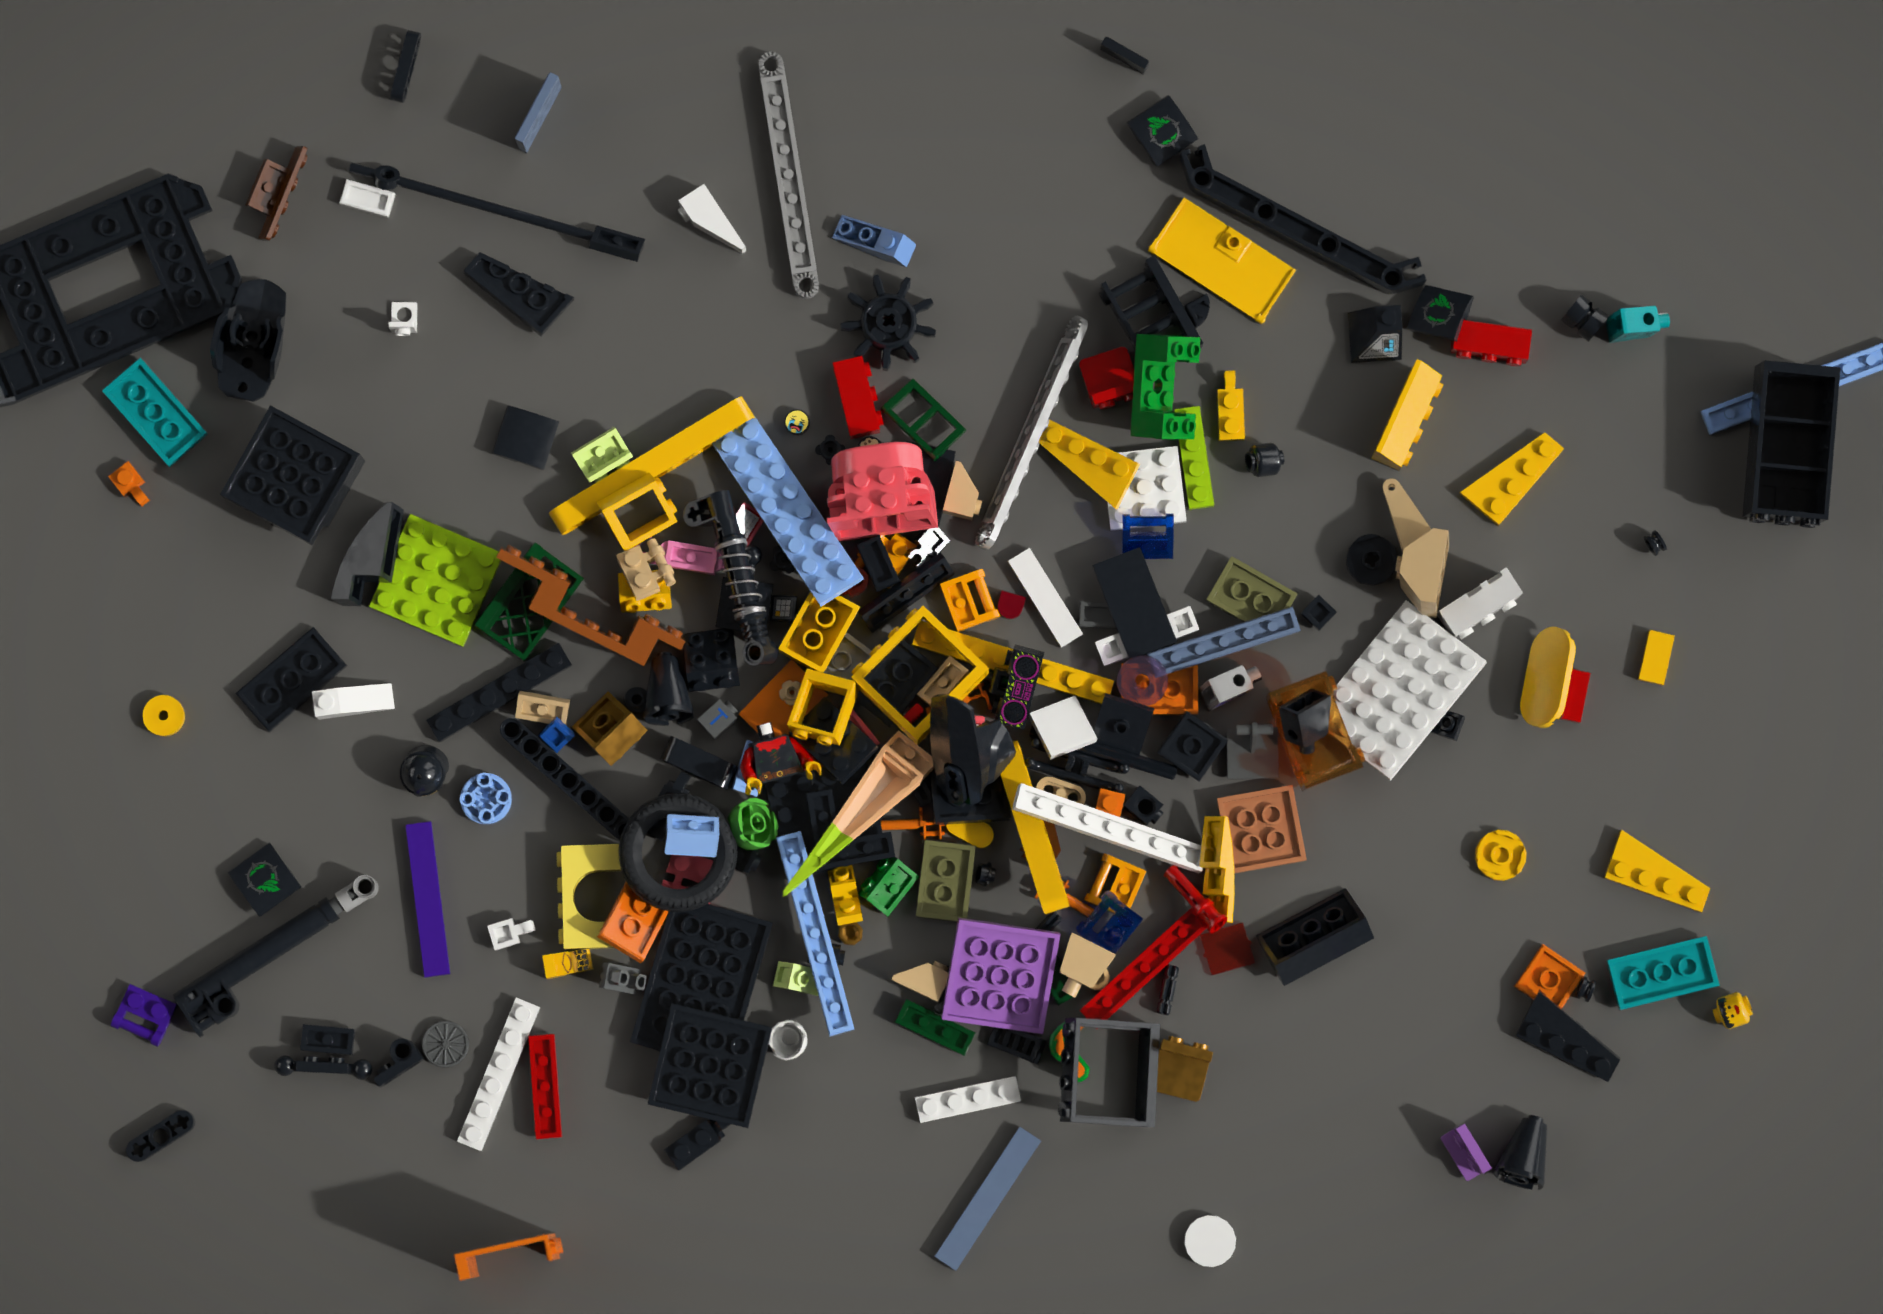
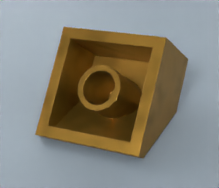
[572,691,648,766]

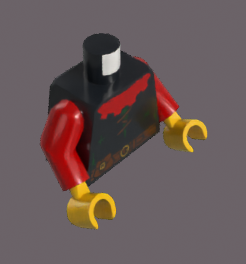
[740,722,821,795]

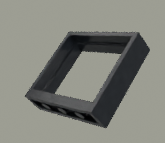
[1058,1018,1160,1127]

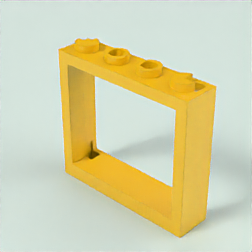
[851,606,989,745]

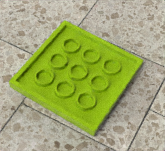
[369,514,502,647]

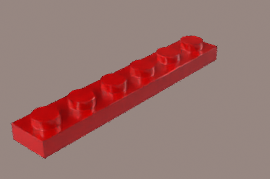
[1079,907,1208,1030]

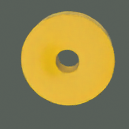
[143,695,185,737]

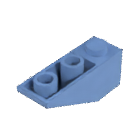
[832,215,916,267]

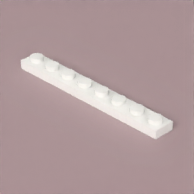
[1012,783,1203,873]

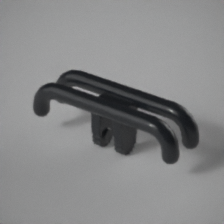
[1025,738,1130,793]

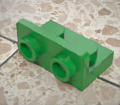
[858,857,920,917]

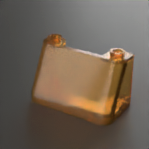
[1266,671,1365,792]

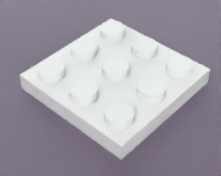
[1107,446,1187,531]

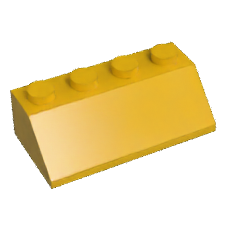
[1371,359,1444,471]

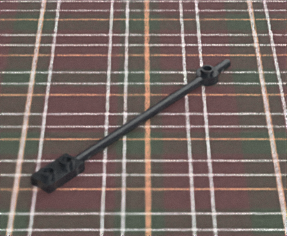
[349,162,645,262]

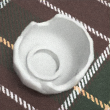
[769,1020,808,1061]

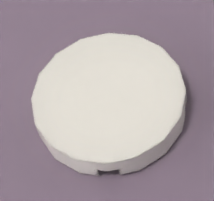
[1184,1215,1236,1267]

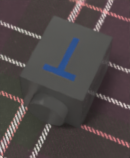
[697,699,738,740]

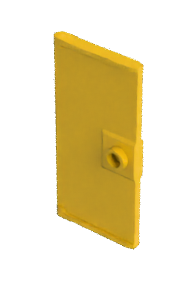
[1148,197,1296,324]

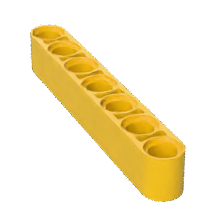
[1001,740,1070,914]

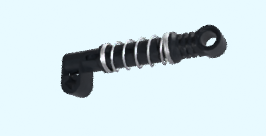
[683,490,778,666]

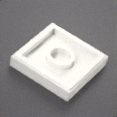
[1029,696,1097,760]

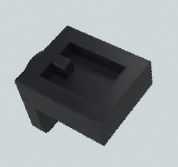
[735,846,762,875]

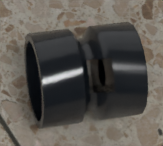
[1561,294,1609,342]

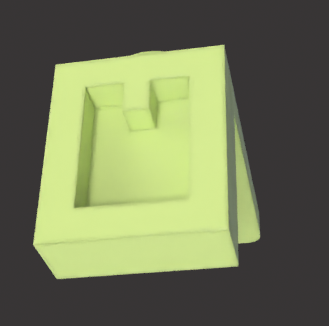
[773,961,819,996]

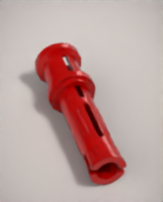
[1164,865,1228,933]

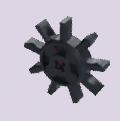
[841,275,936,371]

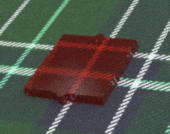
[1200,923,1255,976]

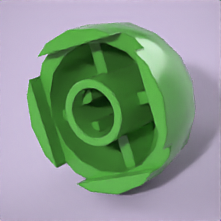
[727,798,778,850]

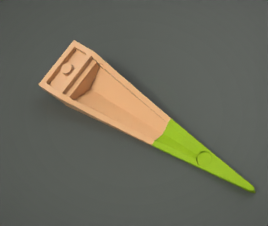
[783,730,934,896]

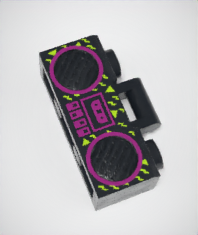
[988,644,1045,730]

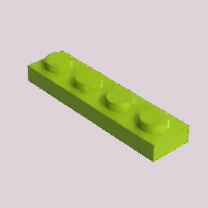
[1174,406,1214,510]

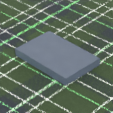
[515,72,562,153]

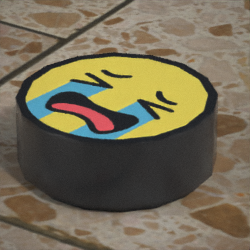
[784,409,810,436]

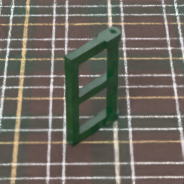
[880,379,966,461]

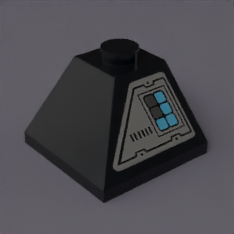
[1347,305,1403,363]

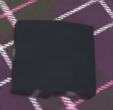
[492,405,559,470]

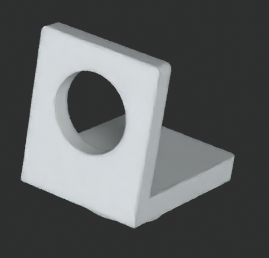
[388,302,417,336]

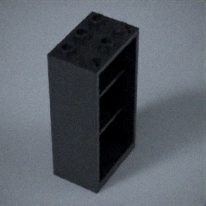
[1742,360,1841,528]

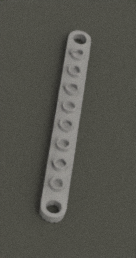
[759,51,819,299]
[975,315,1088,550]

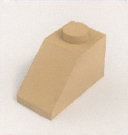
[943,461,982,521]
[891,961,949,1003]

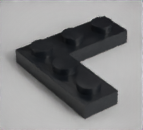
[806,789,895,870]

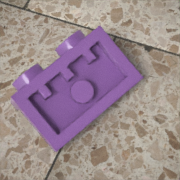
[1440,1124,1492,1181]

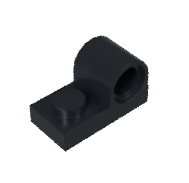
[373,1038,425,1088]

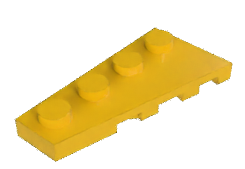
[1039,419,1140,510]
[1459,432,1564,526]
[1604,830,1710,913]

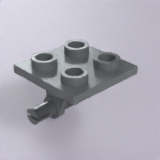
[1226,722,1279,779]

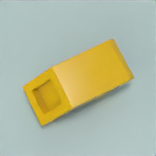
[828,865,863,926]

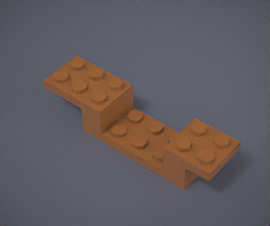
[496,545,685,666]

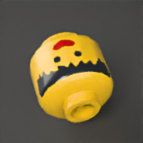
[1713,992,1753,1029]

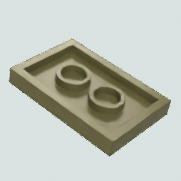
[1206,556,1298,622]
[916,840,976,922]

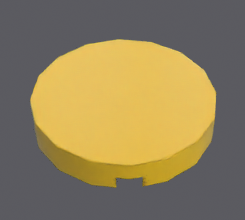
[1475,830,1526,881]

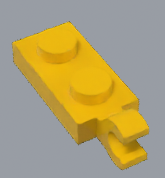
[1217,370,1245,441]

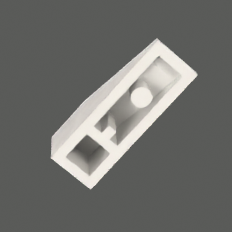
[678,184,746,254]
[312,683,395,720]

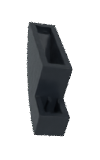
[331,502,404,606]

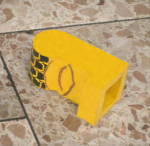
[542,949,593,980]

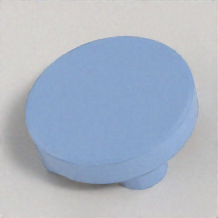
[460,773,512,825]

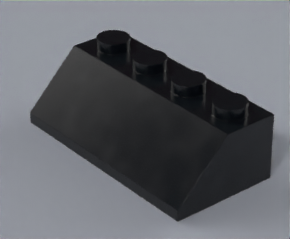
[1255,888,1374,986]

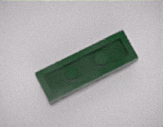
[895,999,976,1056]

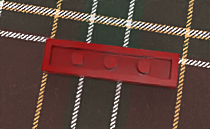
[528,1034,562,1139]

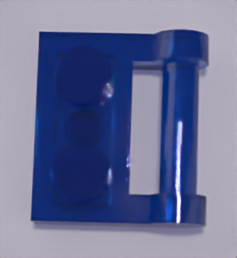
[1122,513,1174,559]
[1076,891,1143,954]

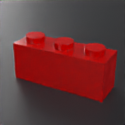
[1450,320,1532,367]
[833,356,884,440]

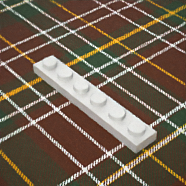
[457,998,541,1151]

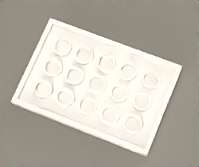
[1328,600,1487,781]

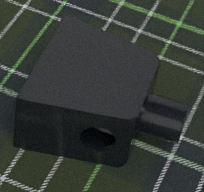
[1279,688,1331,754]

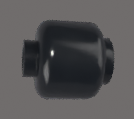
[1245,443,1285,477]

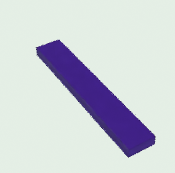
[405,821,451,978]

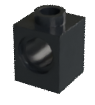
[1123,786,1164,826]

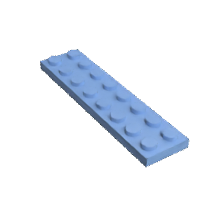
[712,417,864,607]

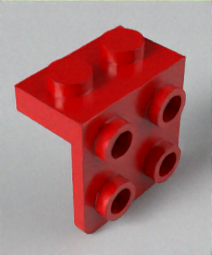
[1079,347,1134,410]

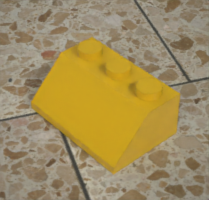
[778,592,860,673]

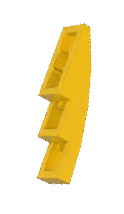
[1199,816,1234,923]

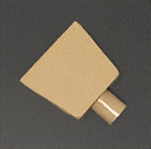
[1060,933,1116,998]

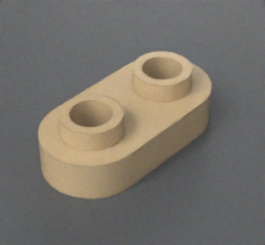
[1036,777,1086,805]

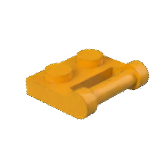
[940,569,1000,632]
[1084,853,1146,918]

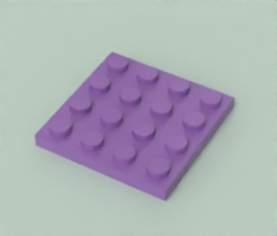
[941,917,1060,1034]

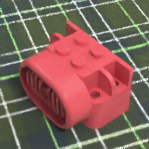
[827,442,938,542]

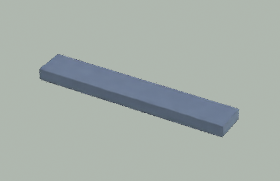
[1147,607,1301,678]
[934,1127,1041,1271]

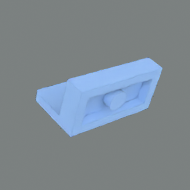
[665,814,719,857]

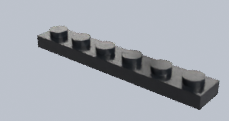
[426,643,572,742]

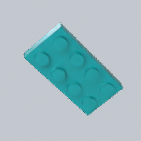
[102,357,208,467]
[1606,936,1720,1010]

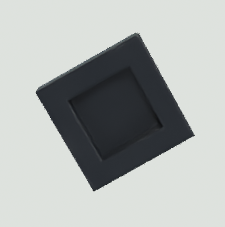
[1301,595,1337,631]

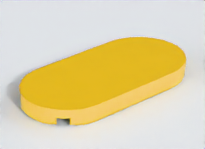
[1520,627,1576,728]

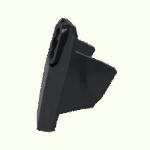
[210,279,286,402]
[930,694,1016,806]

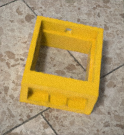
[596,472,678,551]
[787,669,859,746]

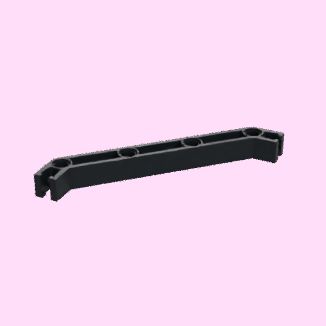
[1179,144,1427,295]

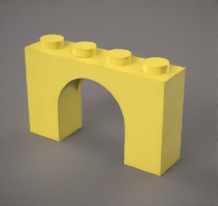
[557,844,621,950]

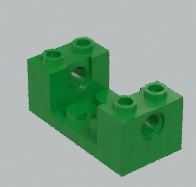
[1131,334,1201,439]

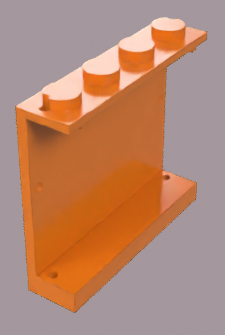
[455,1233,563,1280]

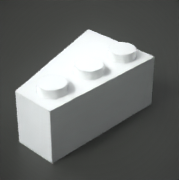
[1437,567,1523,640]

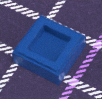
[538,717,575,753]

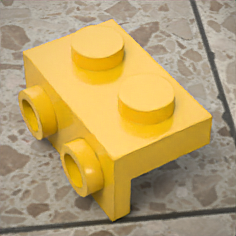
[618,570,672,613]

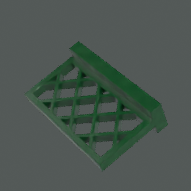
[474,542,584,661]

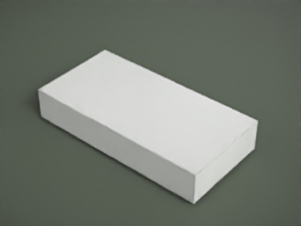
[339,179,396,218]

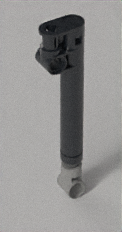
[173,875,379,1037]

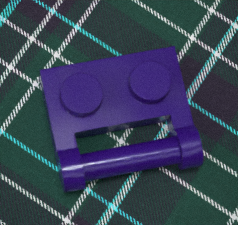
[111,984,178,1047]

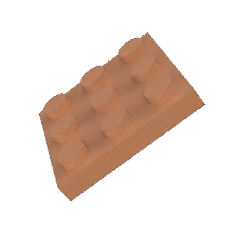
[1217,785,1307,874]

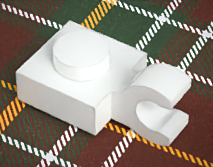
[487,918,536,951]

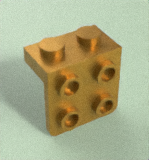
[1157,1036,1213,1102]

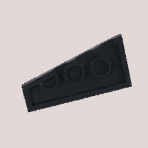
[463,252,574,336]
[1516,989,1620,1082]

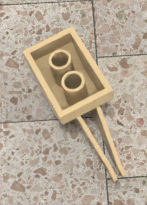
[1383,479,1449,618]

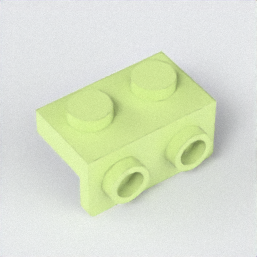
[571,427,633,483]

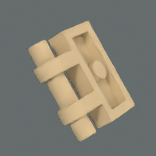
[616,538,676,601]

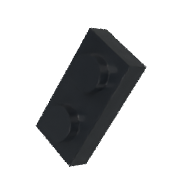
[300,1024,355,1055]

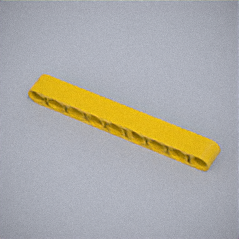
[549,396,755,535]

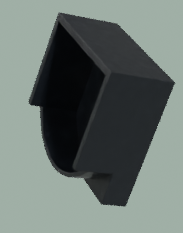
[220,405,365,545]

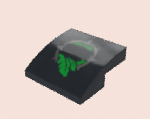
[1127,95,1199,167]
[1407,285,1474,342]
[228,842,302,917]

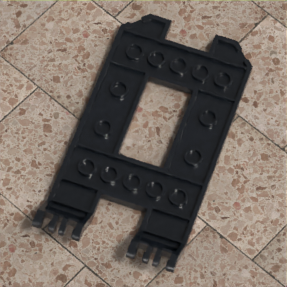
[0,173,242,407]

